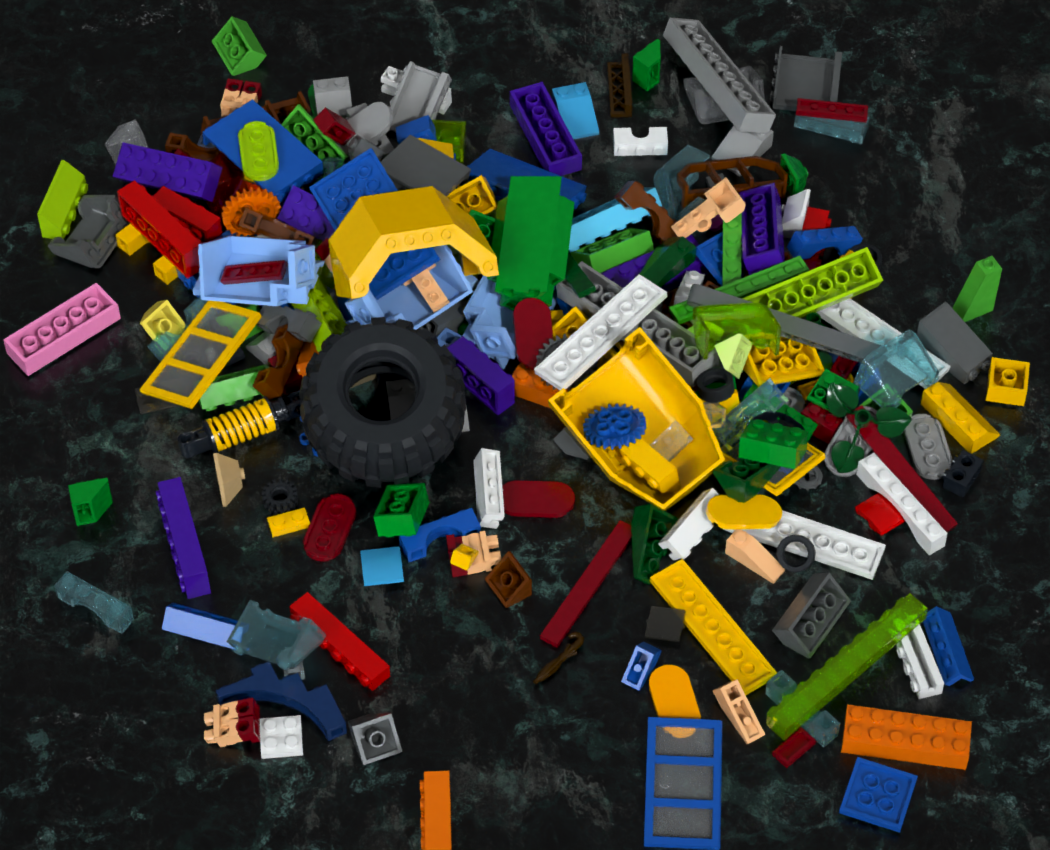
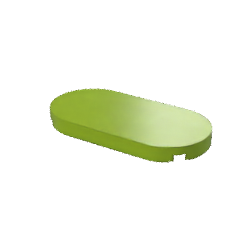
[238,121,279,181]

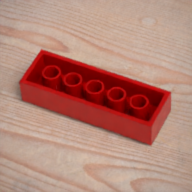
[117,180,202,279]

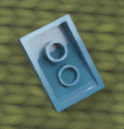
[552,82,599,139]

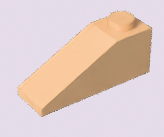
[725,529,785,584]
[712,679,765,744]

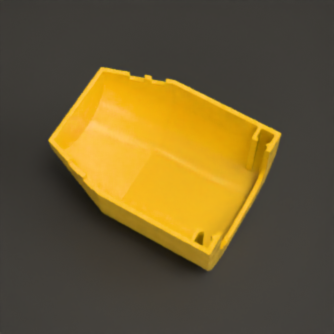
[548,327,725,511]

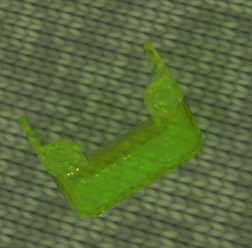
[692,303,781,360]

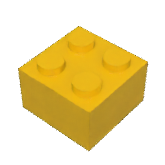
[986,357,1030,406]

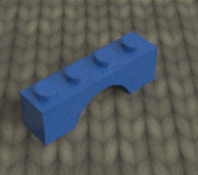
[787,226,863,259]
[399,508,481,563]

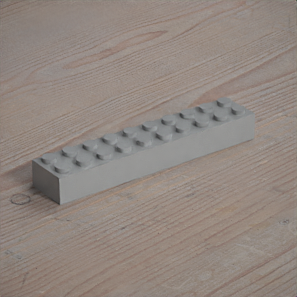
[663,18,776,134]
[556,261,720,387]

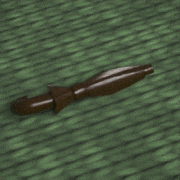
[533,632,584,684]

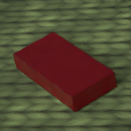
[772,727,816,768]

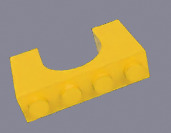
[116,224,178,285]

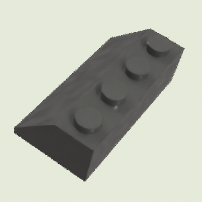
[772,572,851,658]

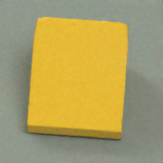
[450,544,479,570]

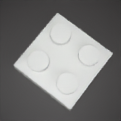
[260,715,303,759]

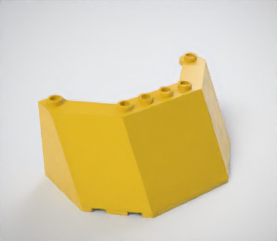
[328,186,499,299]

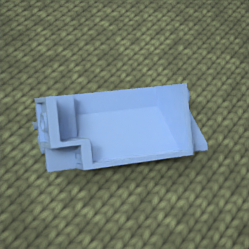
[193,235,325,306]
[344,245,479,330]
[463,276,557,370]

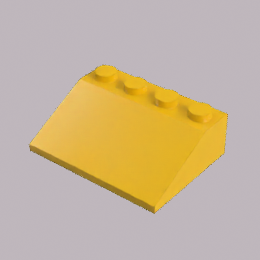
[743,332,824,387]

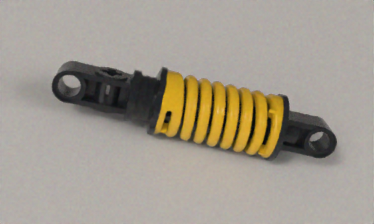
[177,390,301,458]

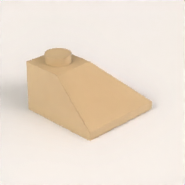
[213,453,245,507]

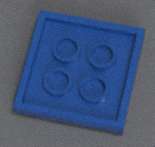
[696,231,747,286]
[839,757,918,833]

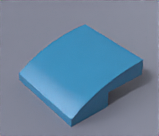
[360,546,404,586]

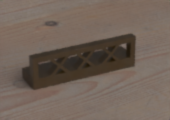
[607,53,632,118]

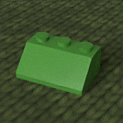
[212,16,267,76]

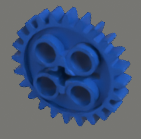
[583,403,647,450]

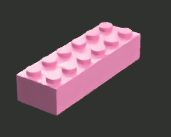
[3,283,121,376]

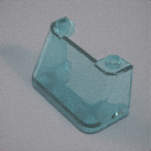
[853,329,939,408]
[227,600,326,671]

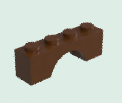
[165,133,238,171]
[614,181,678,244]
[239,207,316,245]
[253,324,304,399]

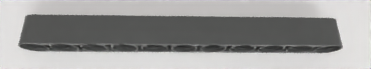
[687,284,889,369]

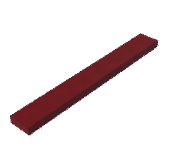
[846,405,958,533]
[540,520,632,648]

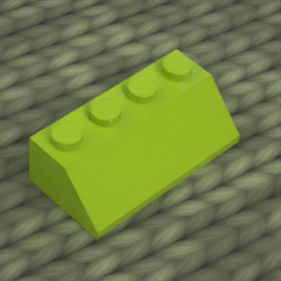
[37,160,88,239]

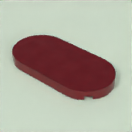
[513,298,553,370]
[502,481,575,518]
[303,494,356,561]

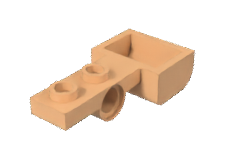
[671,177,746,238]
[403,264,450,312]

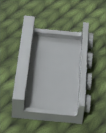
[389,61,452,133]

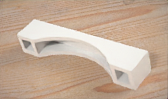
[856,453,948,555]

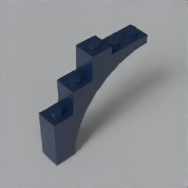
[216,661,347,741]

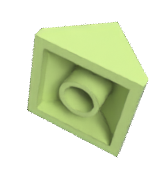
[714,333,753,379]

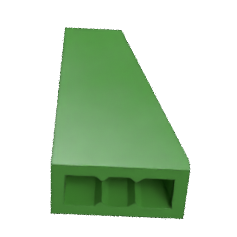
[952,256,1002,322]

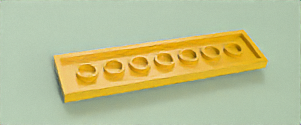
[650,559,777,695]

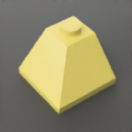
[140,300,188,352]

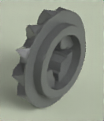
[793,464,823,491]

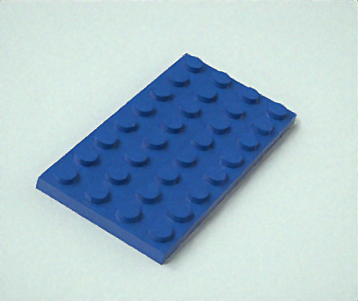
[309,148,441,300]

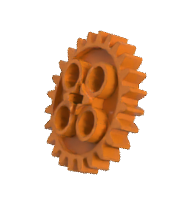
[221,187,281,237]

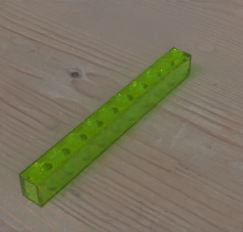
[766,593,928,740]

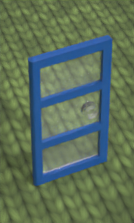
[644,717,722,850]

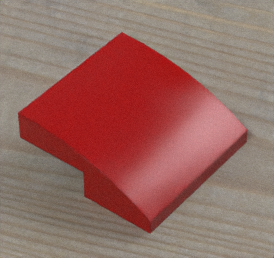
[855,493,905,536]

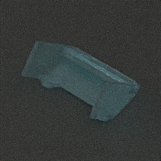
[653,145,710,221]

